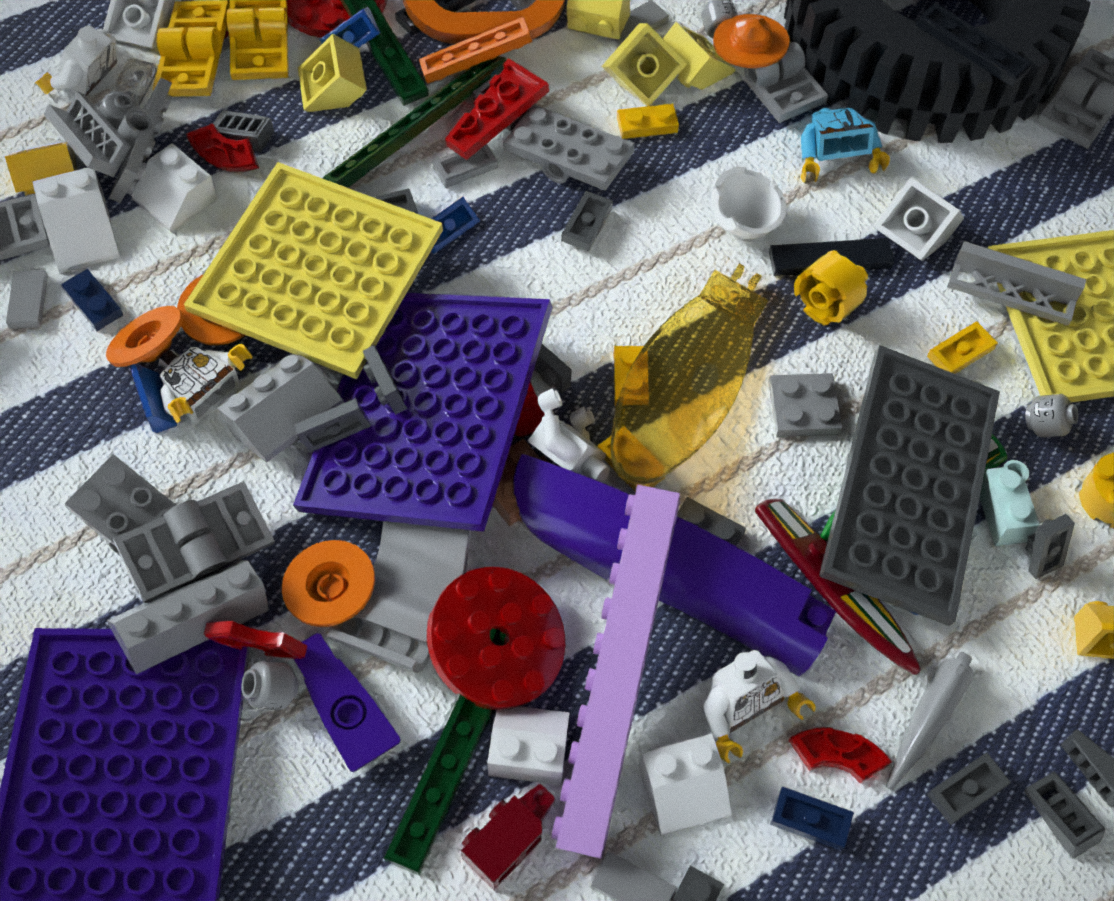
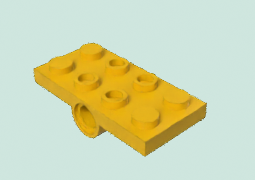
[152,0,230,97]
[227,0,289,80]

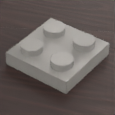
[768,373,842,437]

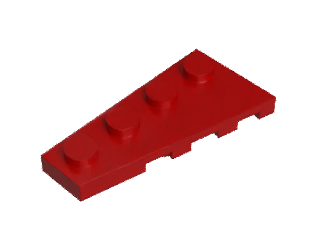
[445,58,550,160]

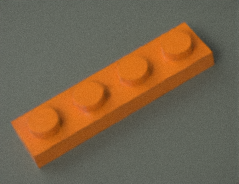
[419,17,533,84]

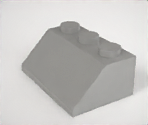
[217,354,344,463]

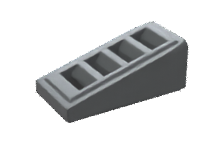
[213,110,274,153]
[1060,729,1114,808]
[1024,771,1105,859]

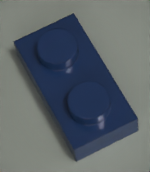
[60,269,123,332]
[770,786,854,851]

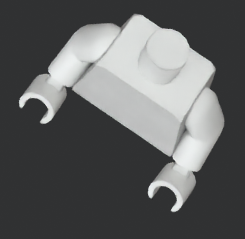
[528,389,610,482]

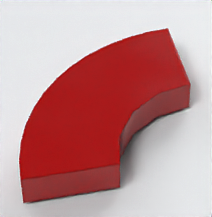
[186,123,259,172]
[203,621,307,659]
[788,727,892,784]

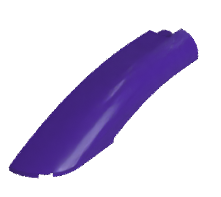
[513,454,836,677]

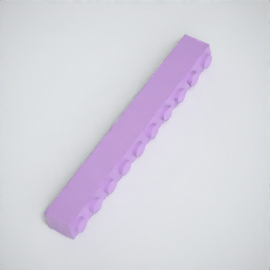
[551,485,680,859]

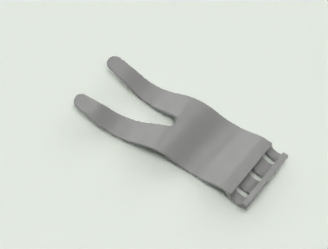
[327,521,473,673]

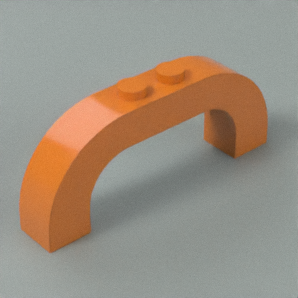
[403,0,565,44]

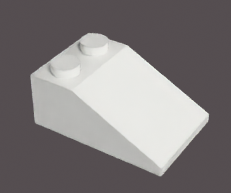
[103,0,181,49]
[32,168,121,274]

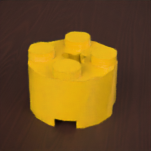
[794,250,868,325]
[1079,453,1114,529]

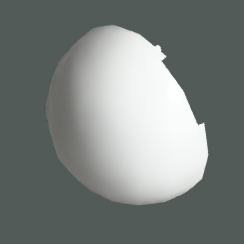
[711,167,786,239]

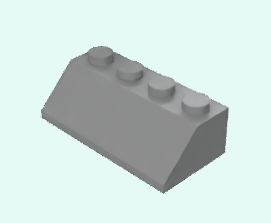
[107,560,269,674]

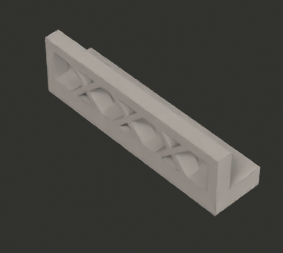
[44,91,131,177]
[947,241,1086,326]

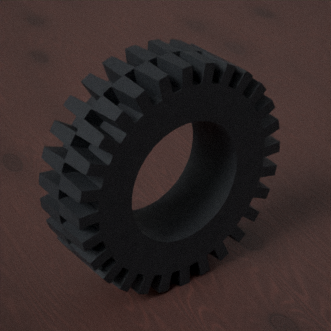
[783,0,1091,143]

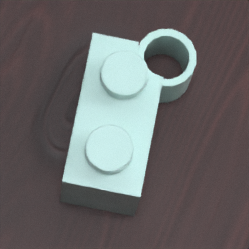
[980,460,1039,546]

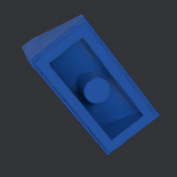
[319,7,380,48]
[431,197,480,254]
[130,364,178,434]

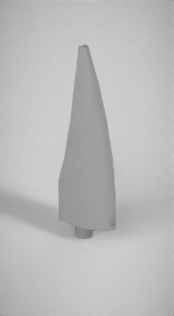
[886,652,974,791]

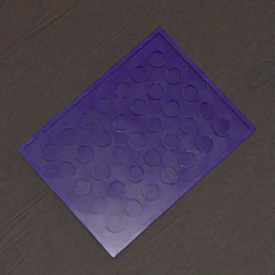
[293,293,553,532]
[0,628,250,901]

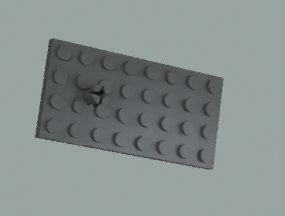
[819,345,1000,626]

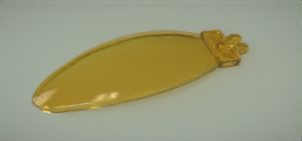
[611,263,768,485]

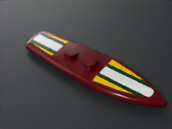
[755,499,921,675]

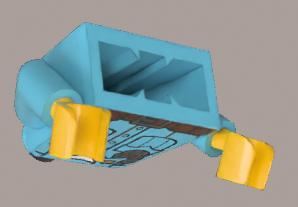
[800,108,890,183]

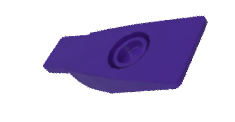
[293,633,401,772]

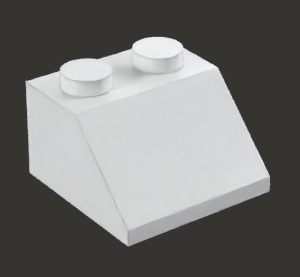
[132,143,217,233]
[873,177,964,261]
[487,706,570,785]
[638,734,732,836]

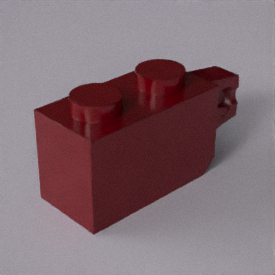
[461,783,556,891]

